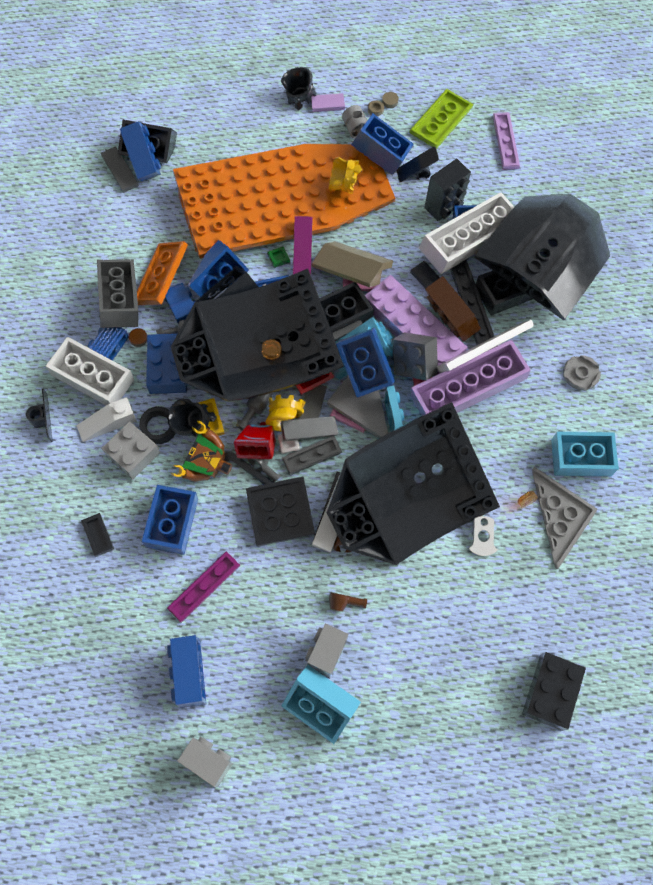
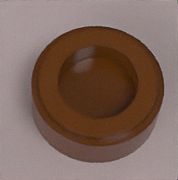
[129,328,147,347]

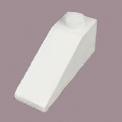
[76,397,137,442]

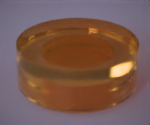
[262,339,281,359]
[518,491,538,508]

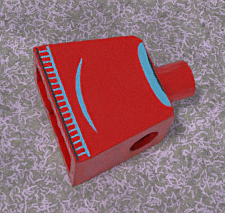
[233,422,276,459]

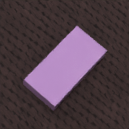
[311,93,345,112]

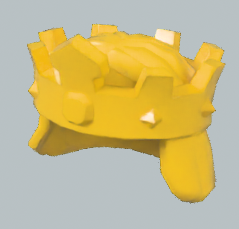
[329,157,362,194]
[265,394,306,432]

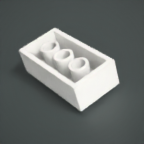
[46,337,134,405]

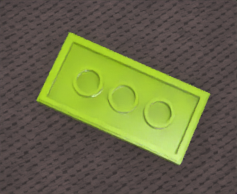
[409,89,474,149]

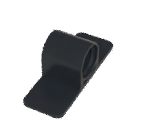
[396,146,439,182]
[26,388,53,442]

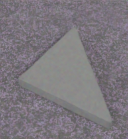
[327,376,388,438]
[532,467,598,569]

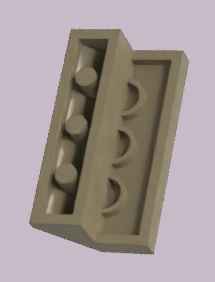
[311,241,393,287]

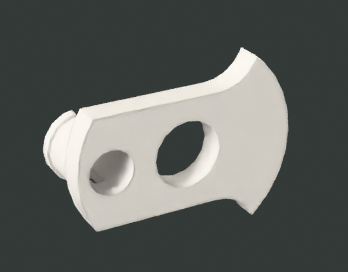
[468,516,498,556]

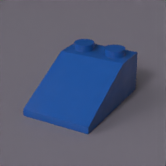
[188,240,249,297]

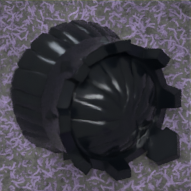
[281,67,317,111]
[167,398,217,438]

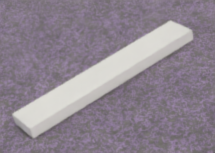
[437,320,534,373]

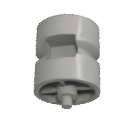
[342,105,368,139]

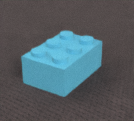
[551,432,619,477]
[281,665,361,744]

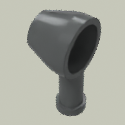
[248,459,281,482]

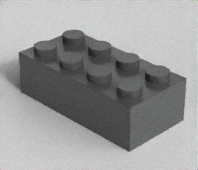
[97,259,138,328]

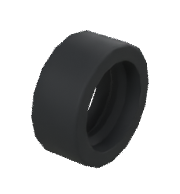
[139,406,175,444]

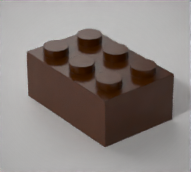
[425,276,481,342]

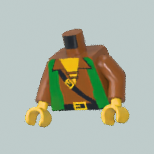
[171,421,233,482]

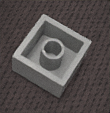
[101,421,160,479]
[305,623,349,678]
[178,736,233,787]

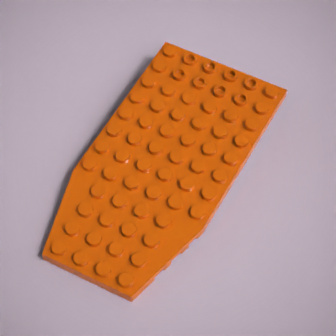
[173,144,396,259]

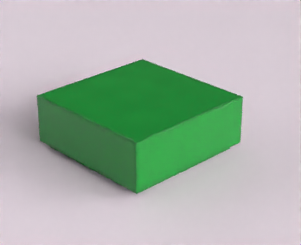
[267,246,290,268]

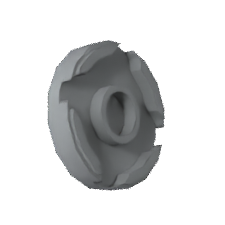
[563,355,601,390]

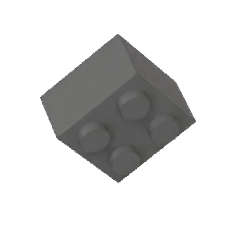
[392,332,438,380]

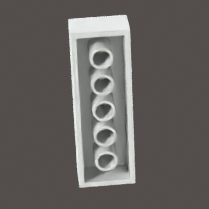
[419,192,514,274]

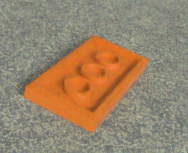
[137,241,188,305]

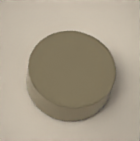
[382,92,399,108]
[368,101,384,116]

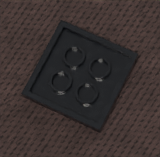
[246,476,315,547]

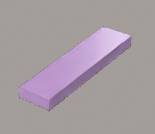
[493,112,520,170]

